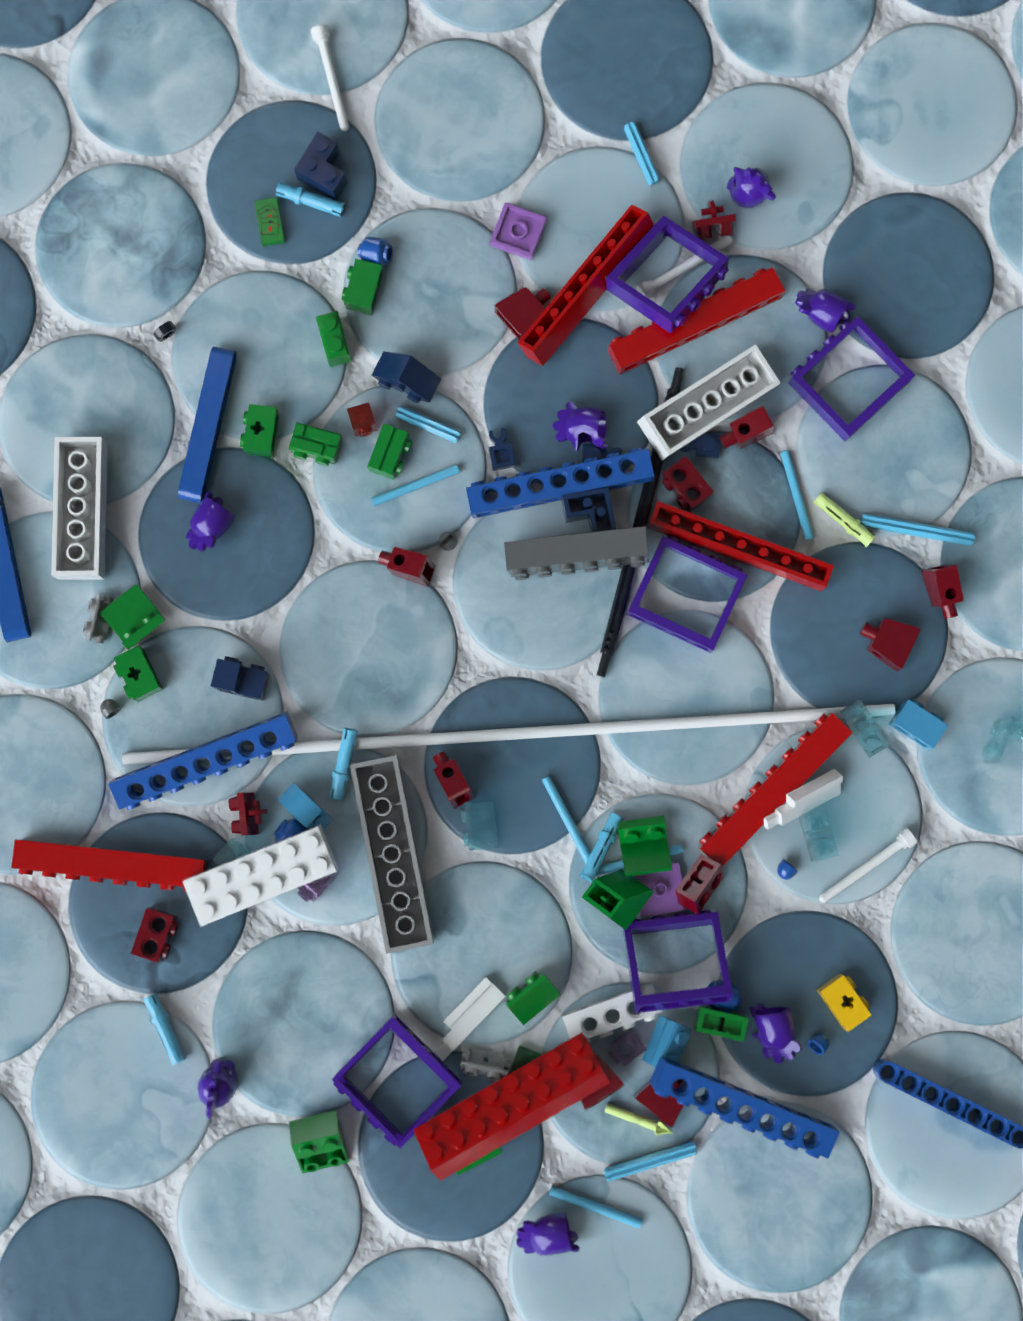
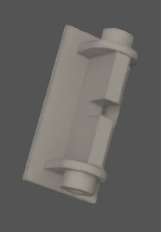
[83,594,113,644]
[459,1049,510,1081]

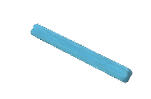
[860,513,975,546]

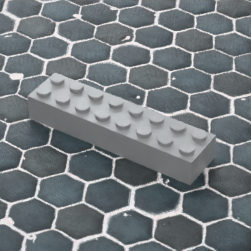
[350,755,434,954]

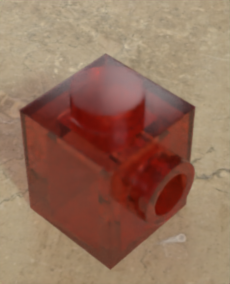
[347,402,377,437]

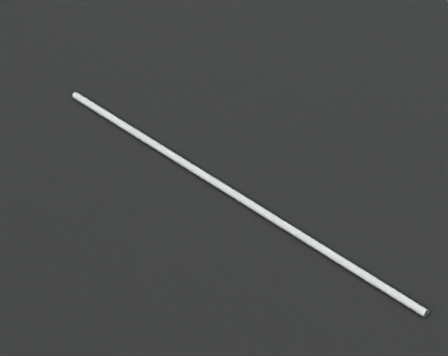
[122,704,895,765]

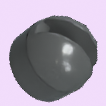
[439,531,457,551]
[100,699,121,719]

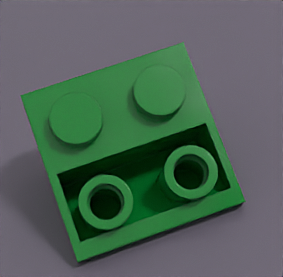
[581,869,654,931]
[505,971,561,1025]
[289,1110,349,1174]

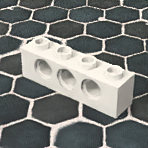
[562,983,662,1042]

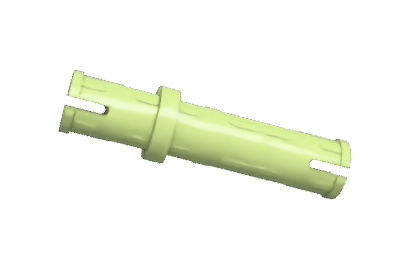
[813,492,876,547]

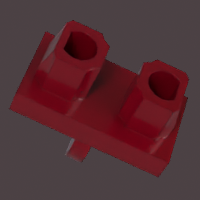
[691,200,736,240]
[228,792,268,836]

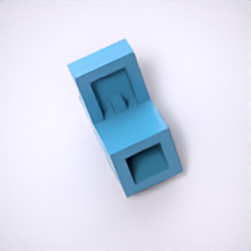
[278,783,334,831]

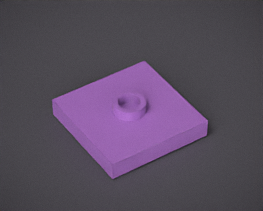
[489,202,548,261]
[633,862,687,917]

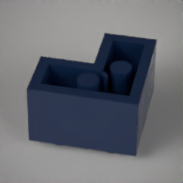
[294,131,347,201]
[371,351,442,403]
[561,487,616,532]
[211,656,270,701]

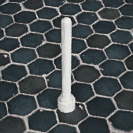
[311,25,349,131]
[636,236,733,299]
[819,828,918,903]

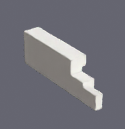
[764,769,843,830]
[435,977,506,1061]

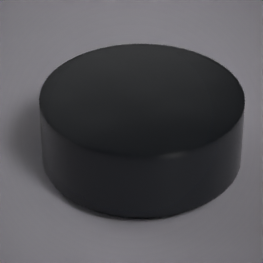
[153,321,177,342]

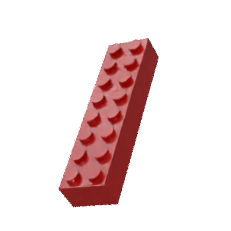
[413,1032,610,1181]

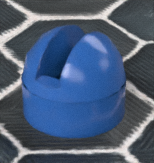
[777,859,798,880]
[808,1034,829,1055]

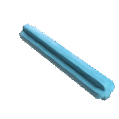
[604,1141,697,1182]

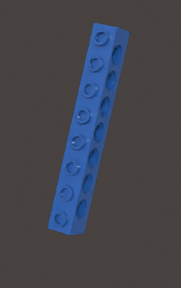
[466,448,654,519]
[108,711,298,810]
[649,1056,840,1159]

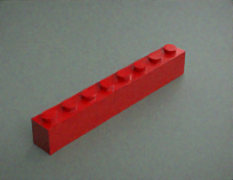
[517,204,654,366]
[608,267,785,375]
[647,501,834,591]
[698,713,853,867]
[11,840,209,892]

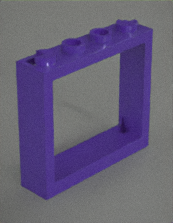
[606,215,729,334]
[788,317,915,442]
[626,536,748,653]
[623,910,733,1013]
[331,1014,463,1148]

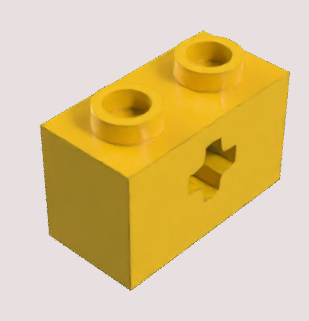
[816,974,871,1032]

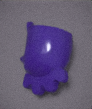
[727,167,776,208]
[795,288,856,333]
[552,402,608,451]
[186,491,235,552]
[750,1003,802,1064]
[197,1059,238,1119]
[516,1213,580,1256]

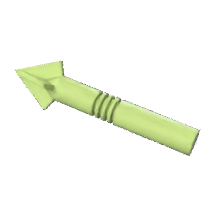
[604,1103,673,1135]

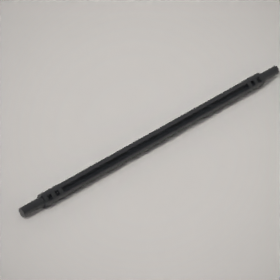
[596,368,684,678]

